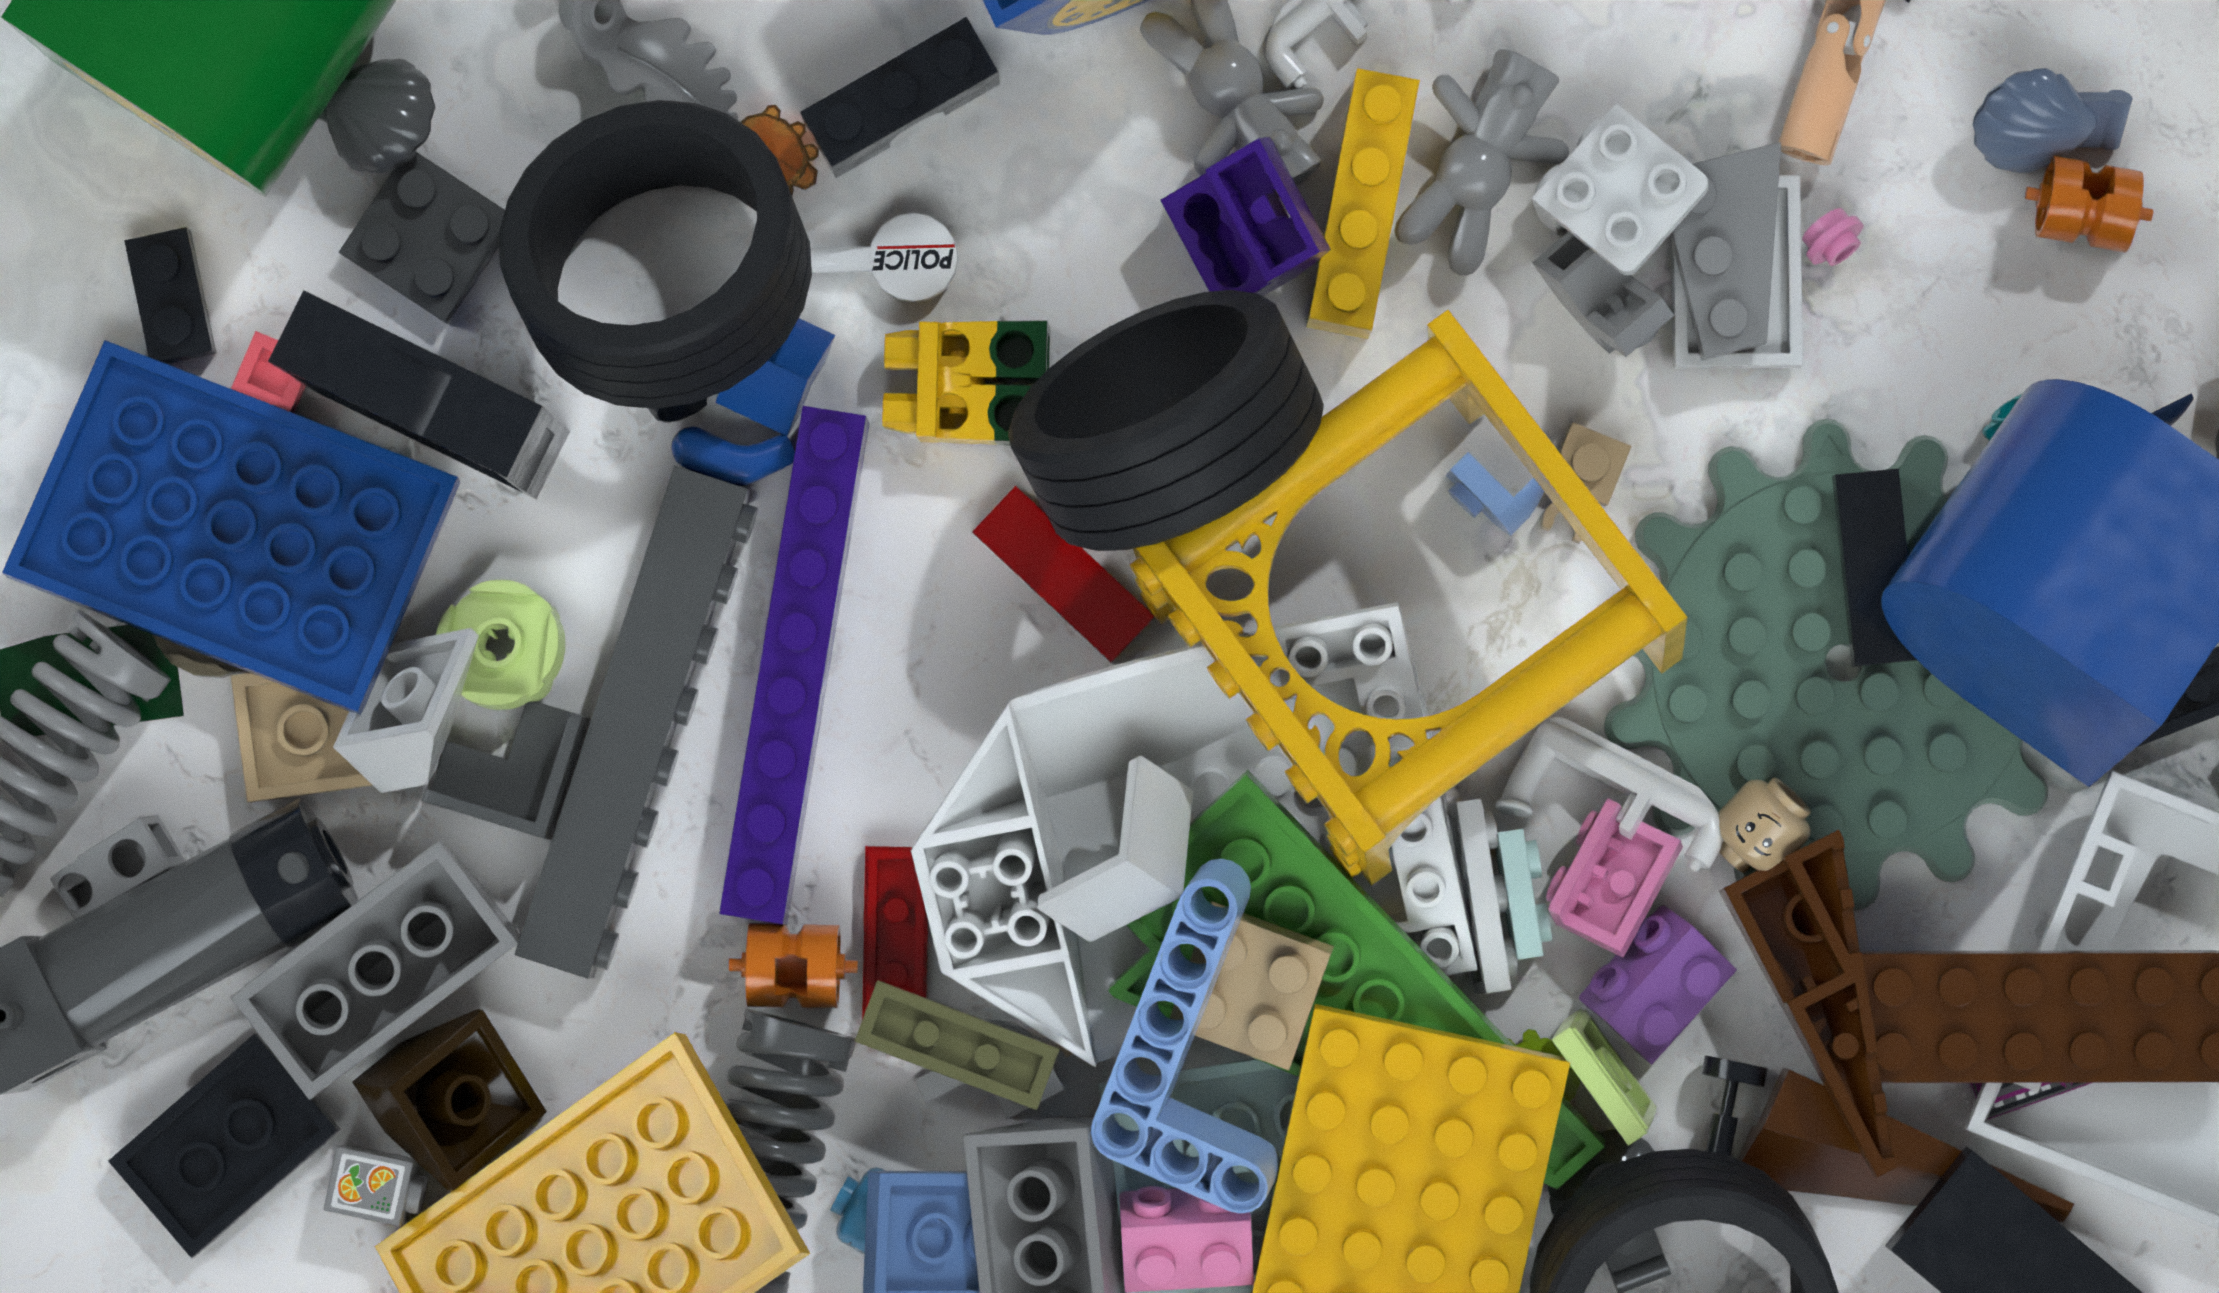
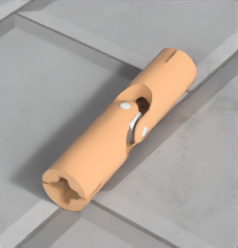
[1778,0,1886,166]

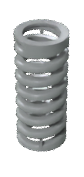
[0,610,171,897]

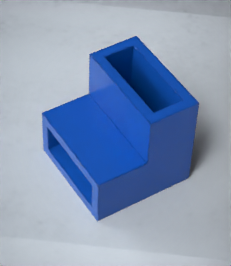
[715,318,835,436]

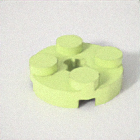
[436,580,566,710]

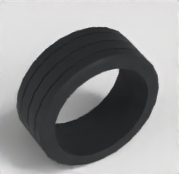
[499,100,812,409]
[1008,290,1324,551]
[1530,1149,1839,1293]

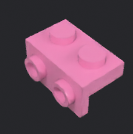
[1546,798,1683,958]
[1119,1186,1254,1292]

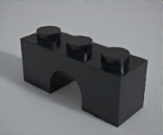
[800,17,1000,178]

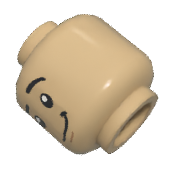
[1718,778,1811,873]

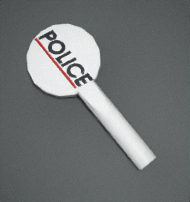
[810,213,959,303]

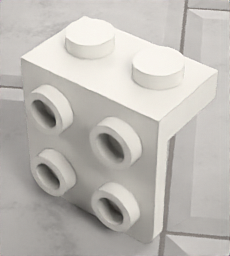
[1532,103,1709,275]

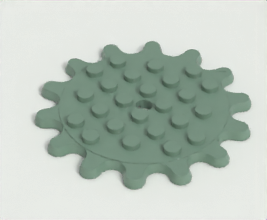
[1604,419,2048,910]

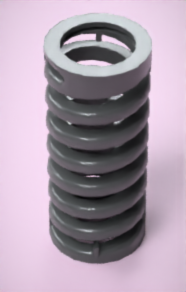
[723,1009,856,1293]

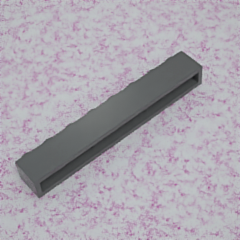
[514,465,758,979]

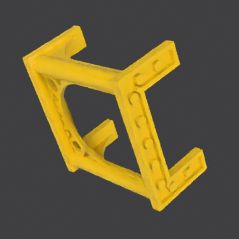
[1129,310,1688,886]

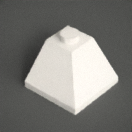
[333,628,479,793]

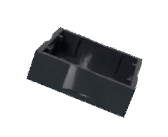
[268,290,570,500]

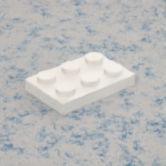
[1671,175,1803,369]

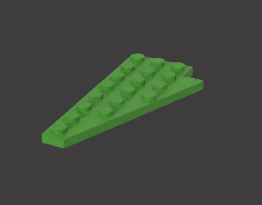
[1108,770,1605,1189]

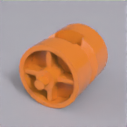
[2025,155,2153,253]
[729,923,858,1008]

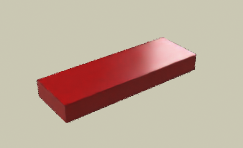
[972,486,1155,663]
[862,846,929,1020]

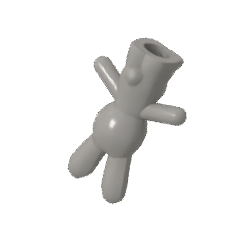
[1140,0,1324,197]
[1394,49,1569,275]

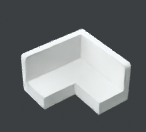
[1037,756,1193,943]

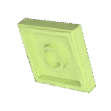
[1552,1008,1657,1146]

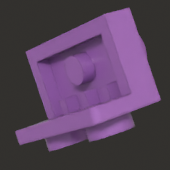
[1579,905,1737,1065]

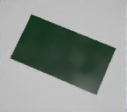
[0,625,184,736]

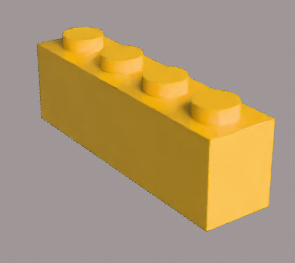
[1306,68,1420,339]

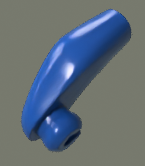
[671,427,795,486]

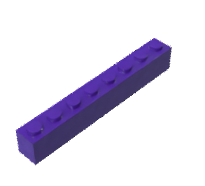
[719,406,870,924]

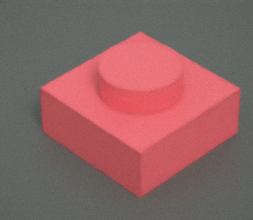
[231,331,305,413]

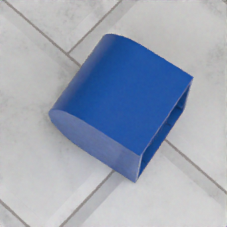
[1881,379,2219,787]

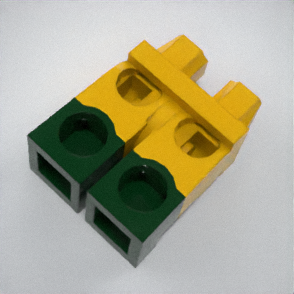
[882,320,1051,446]

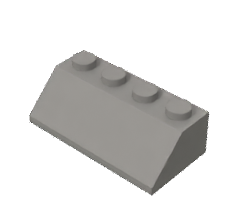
[230,840,520,1100]
[963,1115,1127,1293]

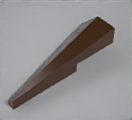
[1719,829,1897,1178]
[1737,1068,2074,1223]

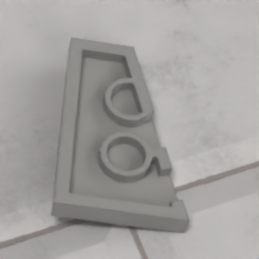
[1670,142,1781,360]

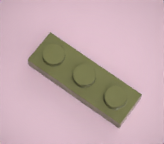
[854,980,1060,1110]

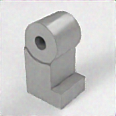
[50,815,185,919]

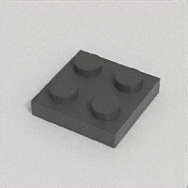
[339,152,505,324]

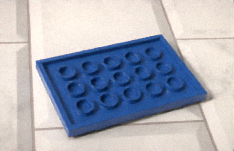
[2,340,461,715]

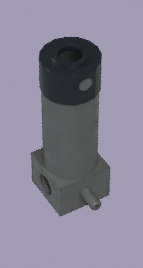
[0,798,358,1095]

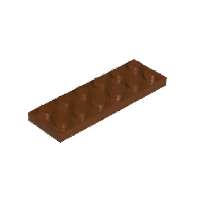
[1861,950,2219,1083]

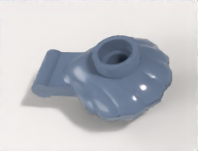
[1973,68,2133,173]

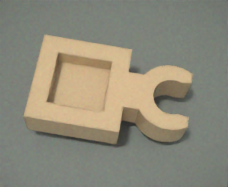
[1541,422,1632,544]

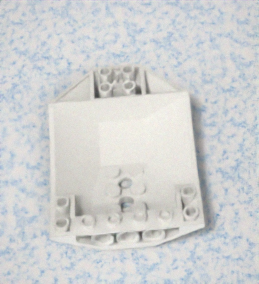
[911,602,1478,1067]

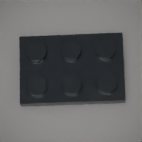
[108,1033,342,1258]

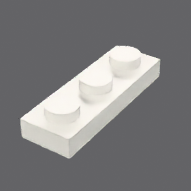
[1448,798,1518,994]

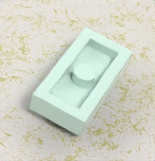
[1495,828,1552,960]

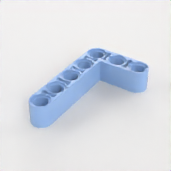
[1090,859,1280,1214]

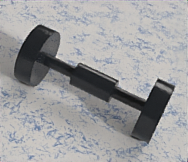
[1701,1055,1768,1156]

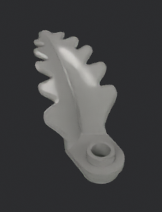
[559,0,739,120]

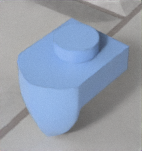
[1446,452,1544,536]

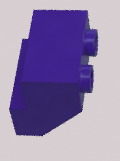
[1160,137,1331,296]

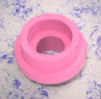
[1802,208,1864,266]

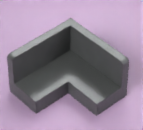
[421,701,590,840]

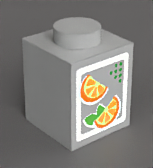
[323,1144,428,1226]

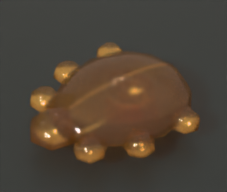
[741,105,819,195]

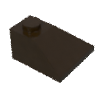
[352,1009,547,1191]

